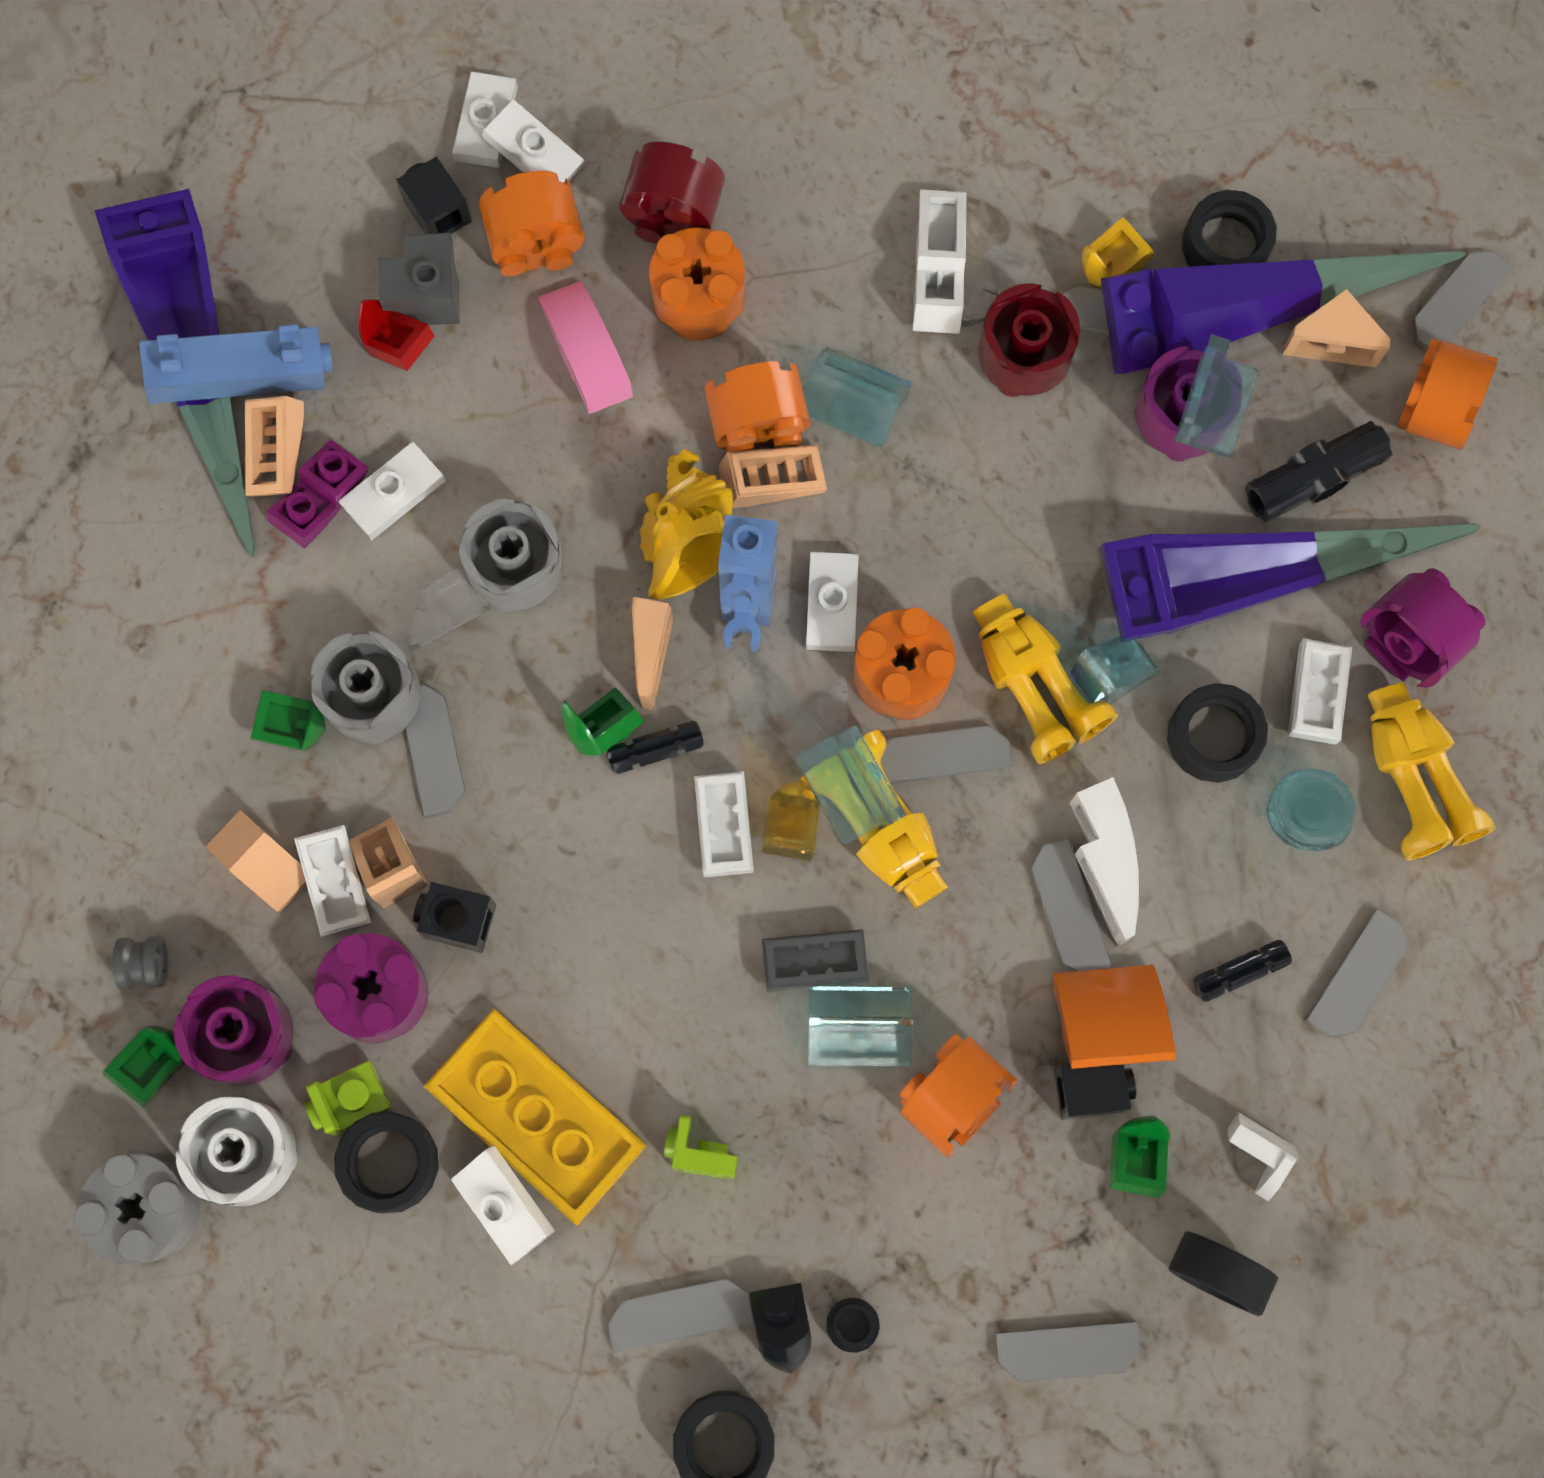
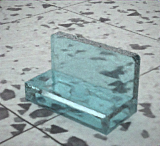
[1174,334,1258,458]
[803,347,912,447]
[795,725,906,844]
[808,987,914,1066]

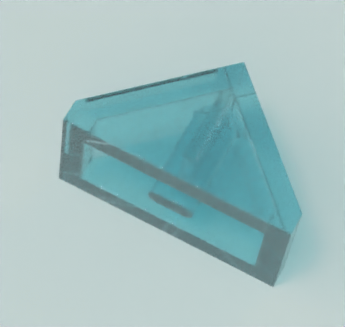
[1070,636,1161,704]

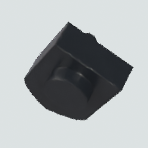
[749,1283,812,1374]

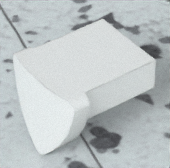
[1227,1112,1299,1201]

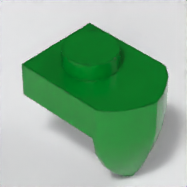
[562,687,644,756]
[250,690,326,751]
[103,1025,183,1108]
[1109,1115,1170,1199]

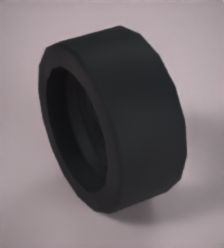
[1182,190,1277,267]
[1167,683,1268,783]
[334,1111,439,1214]
[1168,1231,1278,1316]
[673,1391,774,1478]

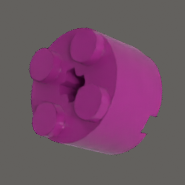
[1134,347,1242,461]
[1360,568,1486,688]
[314,933,429,1044]
[174,975,294,1086]

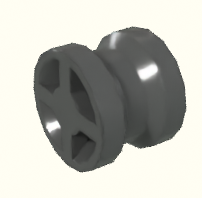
[112,936,168,989]

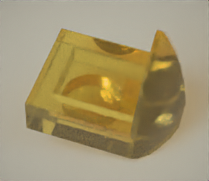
[762,780,819,861]

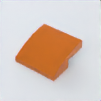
[1053,965,1176,1069]

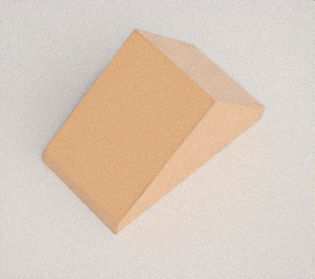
[1283,289,1391,368]
[205,810,307,914]
[349,817,428,909]

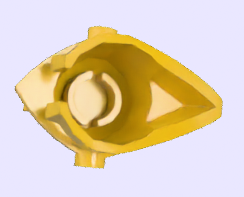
[639,449,733,600]

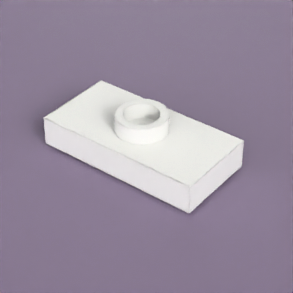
[452,72,518,168]
[482,99,584,183]
[338,442,446,541]
[806,552,859,652]
[1287,638,1352,745]
[694,771,754,877]
[294,825,371,937]
[451,1146,555,1265]

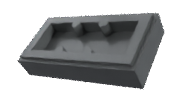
[762,929,869,992]

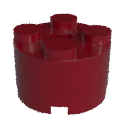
[619,142,725,243]
[978,283,1081,397]

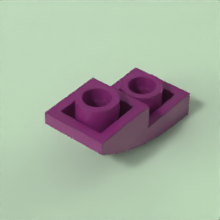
[266,439,368,549]

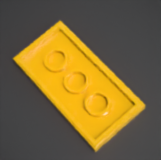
[423,1008,647,1226]

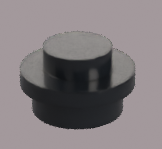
[826,1298,880,1353]

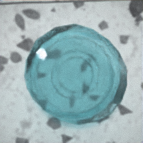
[1266,769,1355,852]

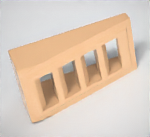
[245,396,304,497]
[718,445,827,508]
[631,597,674,710]

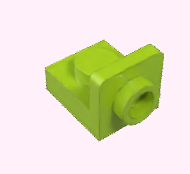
[304,1060,393,1136]
[664,1115,738,1180]

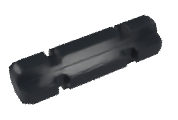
[606,721,704,774]
[1193,940,1292,1002]

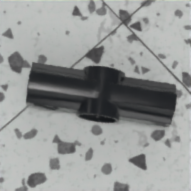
[1244,421,1393,523]

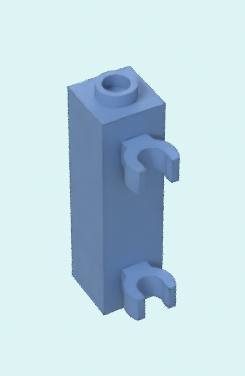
[139,324,333,404]
[718,515,778,652]

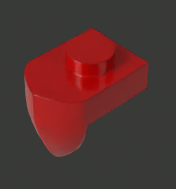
[357,299,435,371]

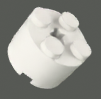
[176,1097,298,1206]

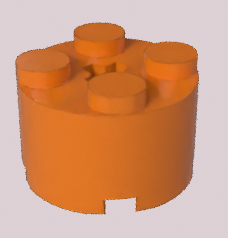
[479,171,585,276]
[649,228,745,340]
[1397,338,1498,450]
[704,361,811,452]
[853,607,956,720]
[899,1034,1018,1158]

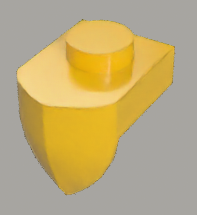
[1081,217,1155,289]

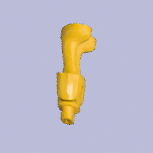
[972,594,1118,764]
[1367,682,1496,861]
[800,729,948,909]

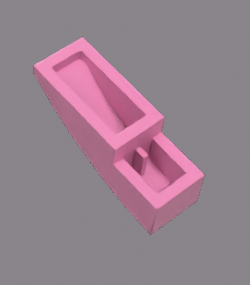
[538,281,633,414]

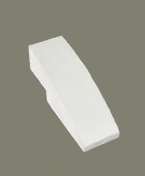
[913,189,966,334]
[1069,777,1139,946]

